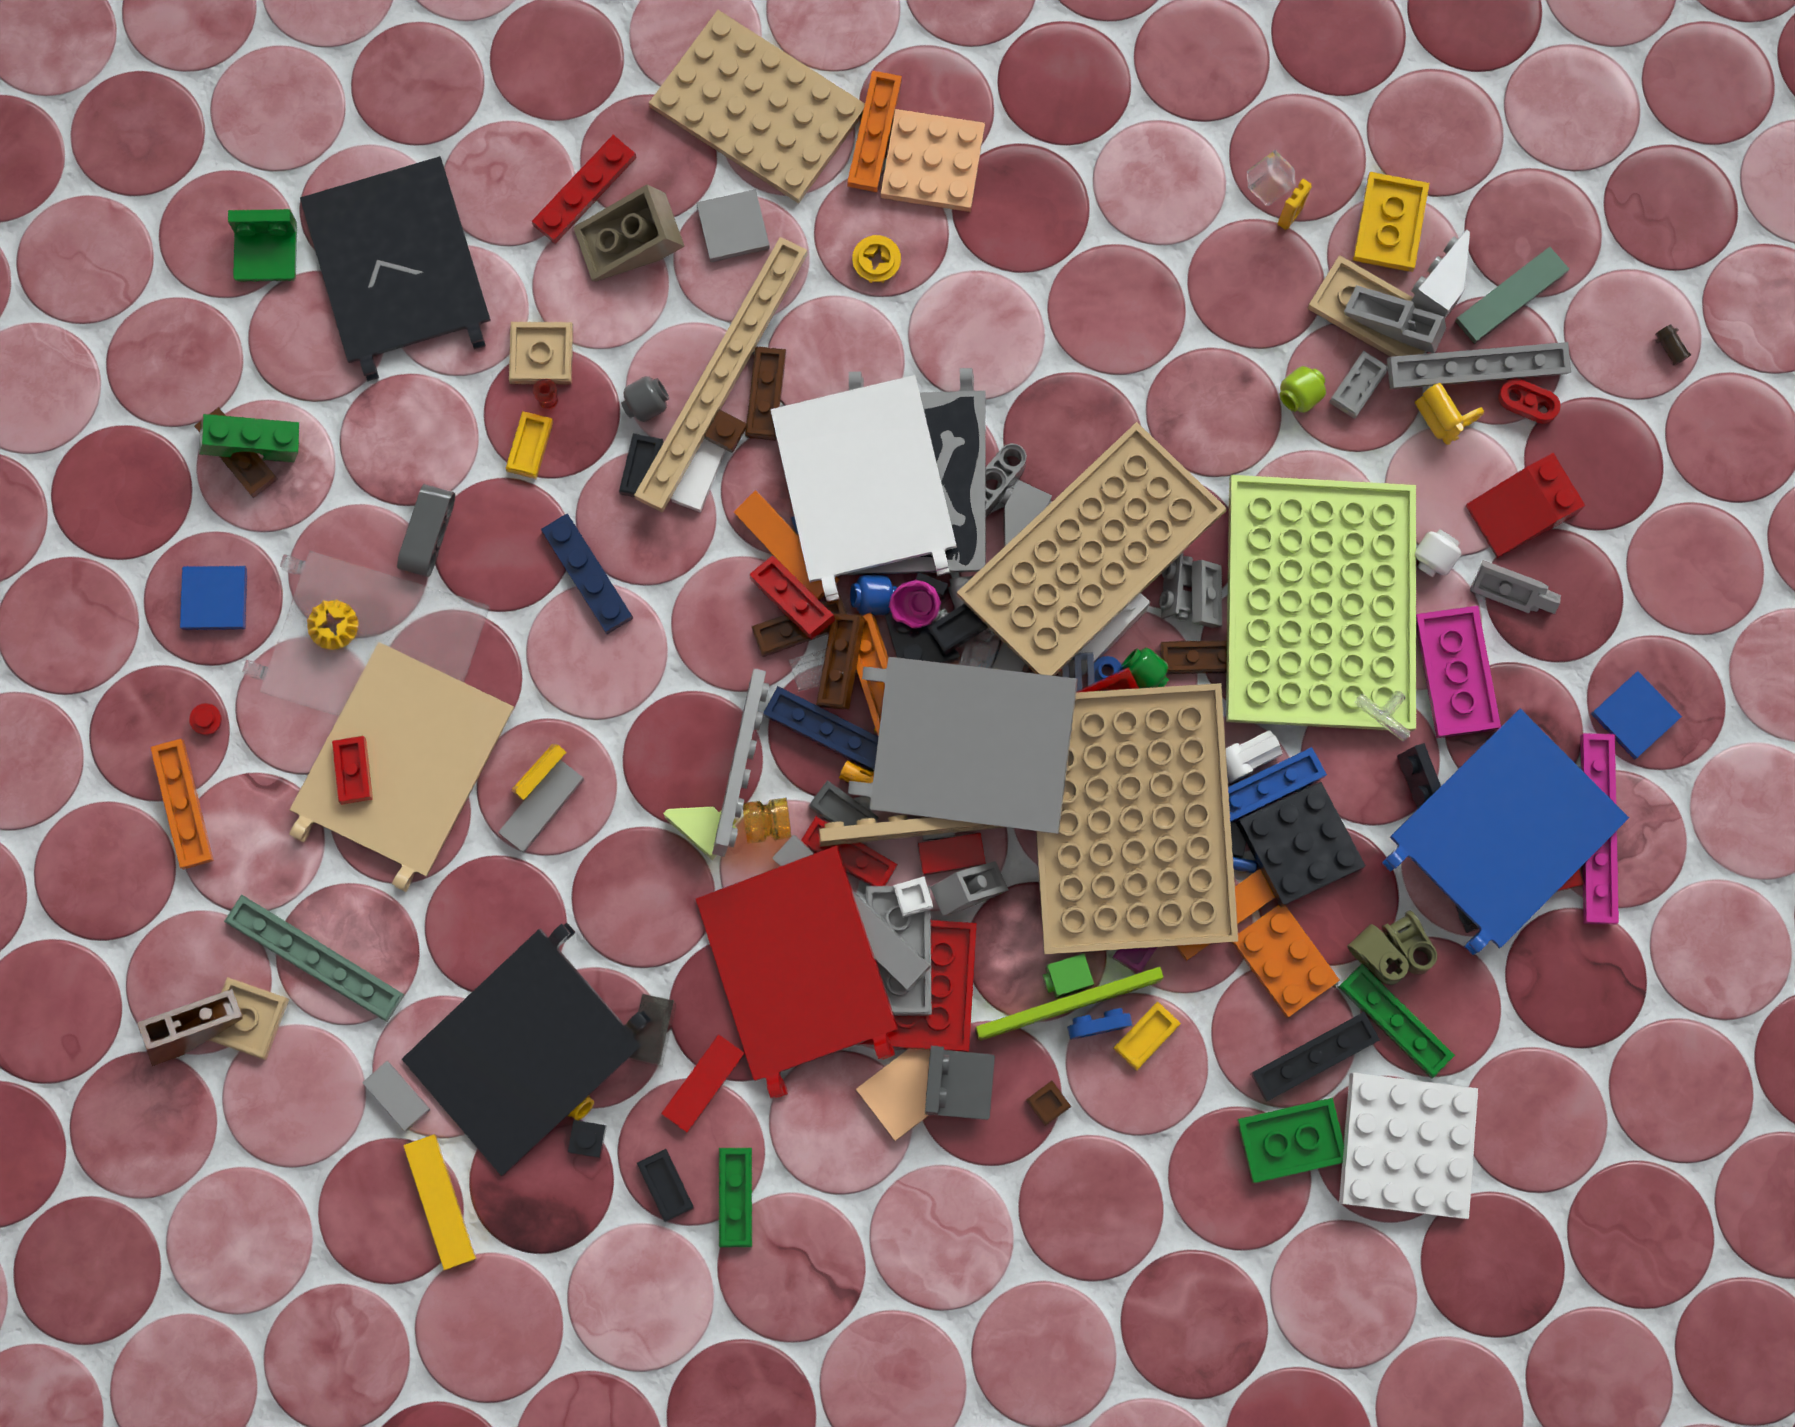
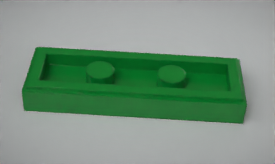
[719,1148,752,1248]

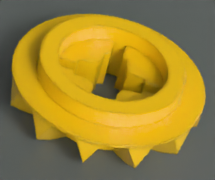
[852,235,901,283]
[307,599,358,650]

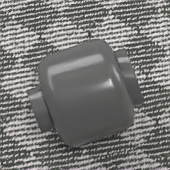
[621,376,669,422]

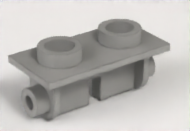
[1159,553,1193,620]

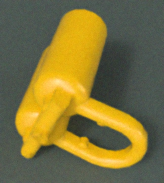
[1415,383,1484,445]

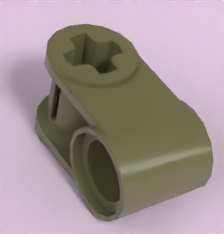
[1382,910,1437,975]
[1347,924,1409,985]

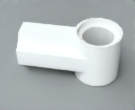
[1226,730,1283,784]

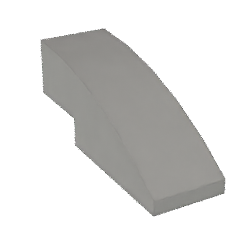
[1344,285,1447,353]

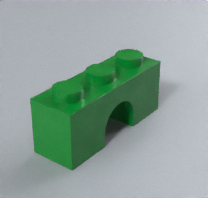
[199,414,300,463]

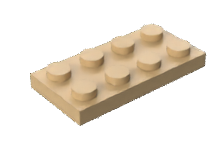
[1307,255,1425,357]

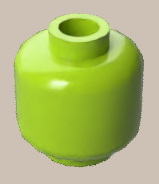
[1279,366,1326,413]

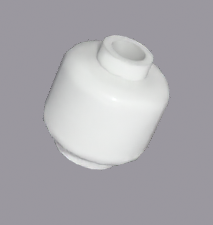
[1415,529,1461,577]

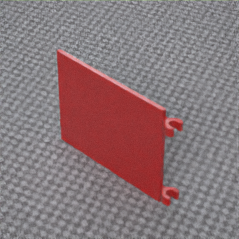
[696,846,898,1099]

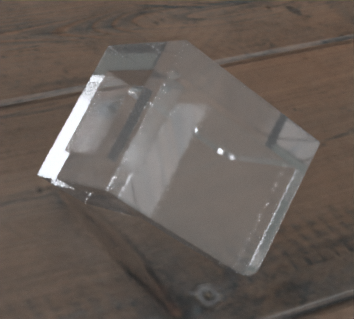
[1247,150,1296,206]

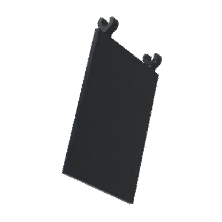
[300,156,491,382]
[402,923,652,1176]

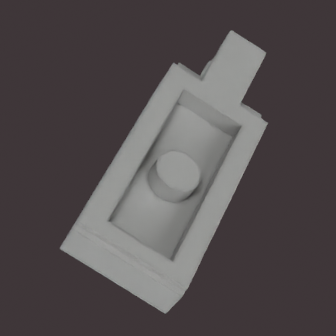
[1470,560,1561,614]

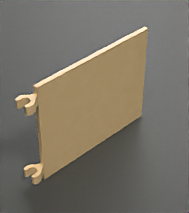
[289,642,514,892]

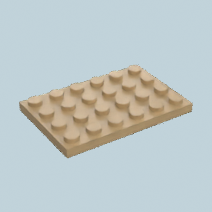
[649,10,865,203]

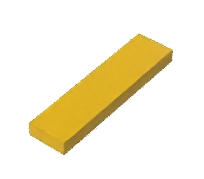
[403,1134,477,1270]

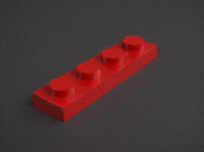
[532,135,637,244]

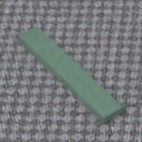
[224,894,404,1022]

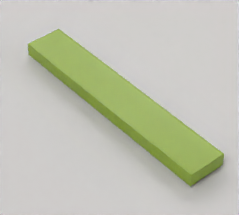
[975,967,1164,1041]

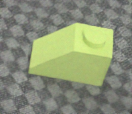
[663,807,738,860]

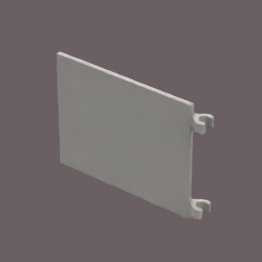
[848,657,1078,834]

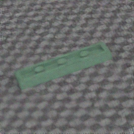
[1455,247,1570,344]

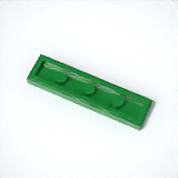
[1338,964,1455,1079]

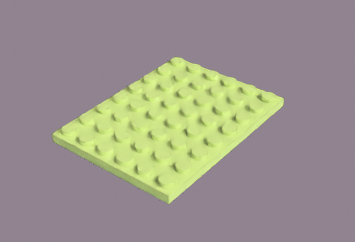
[1226,475,1416,731]

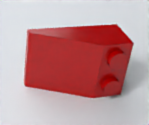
[1465,453,1586,558]

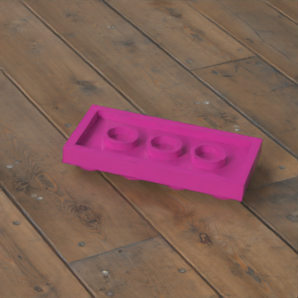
[1416,606,1501,739]

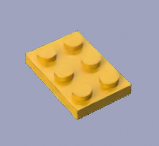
[1353,172,1430,272]

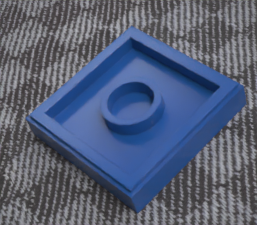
[180,566,247,630]
[1591,671,1682,760]

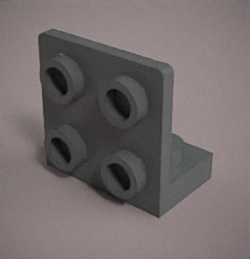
[925,1046,995,1120]

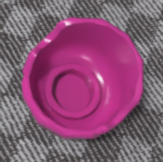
[889,580,941,628]

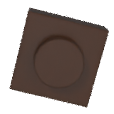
[705,409,747,453]

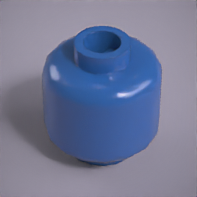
[850,575,897,615]

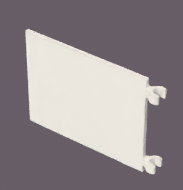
[770,375,957,602]

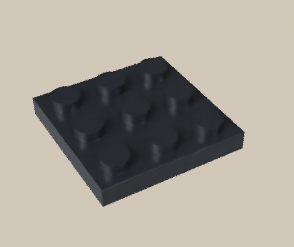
[1236,782,1366,908]

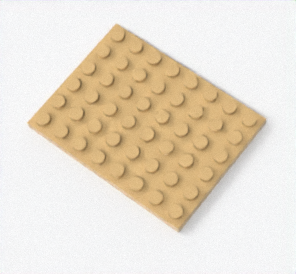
[1036,683,1238,954]

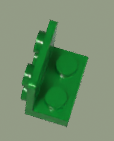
[228,209,297,282]

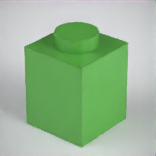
[1042,953,1094,999]

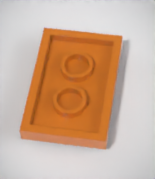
[1232,905,1340,1018]

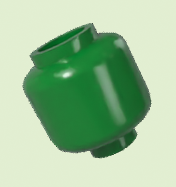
[1121,648,1169,689]

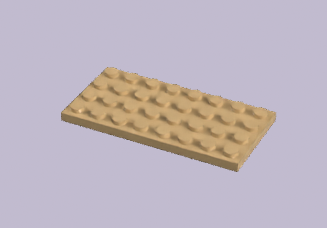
[957,422,1227,676]

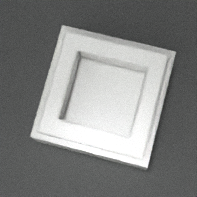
[893,877,933,918]

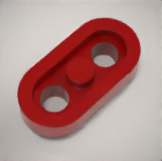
[1498,378,1561,424]

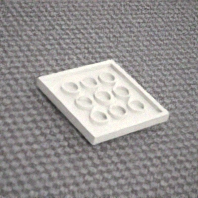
[1339,1073,1478,1219]

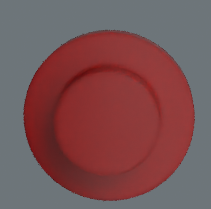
[189,703,222,735]

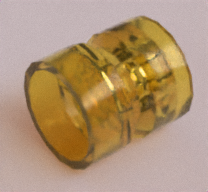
[743,797,792,844]

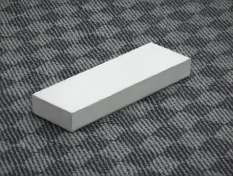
[671,438,726,513]

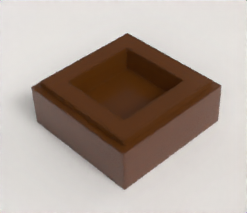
[1026,1081,1072,1126]

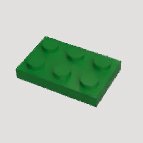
[1237,1098,1344,1184]

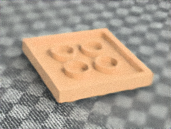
[881,109,985,212]

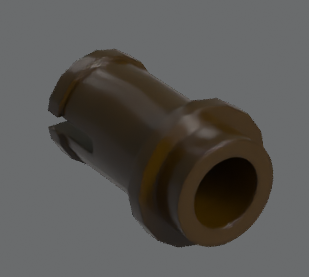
[1655,324,1691,366]

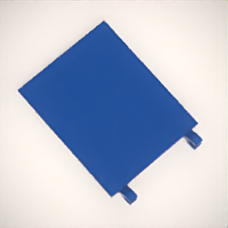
[1382,708,1629,955]

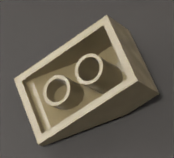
[573,184,684,282]

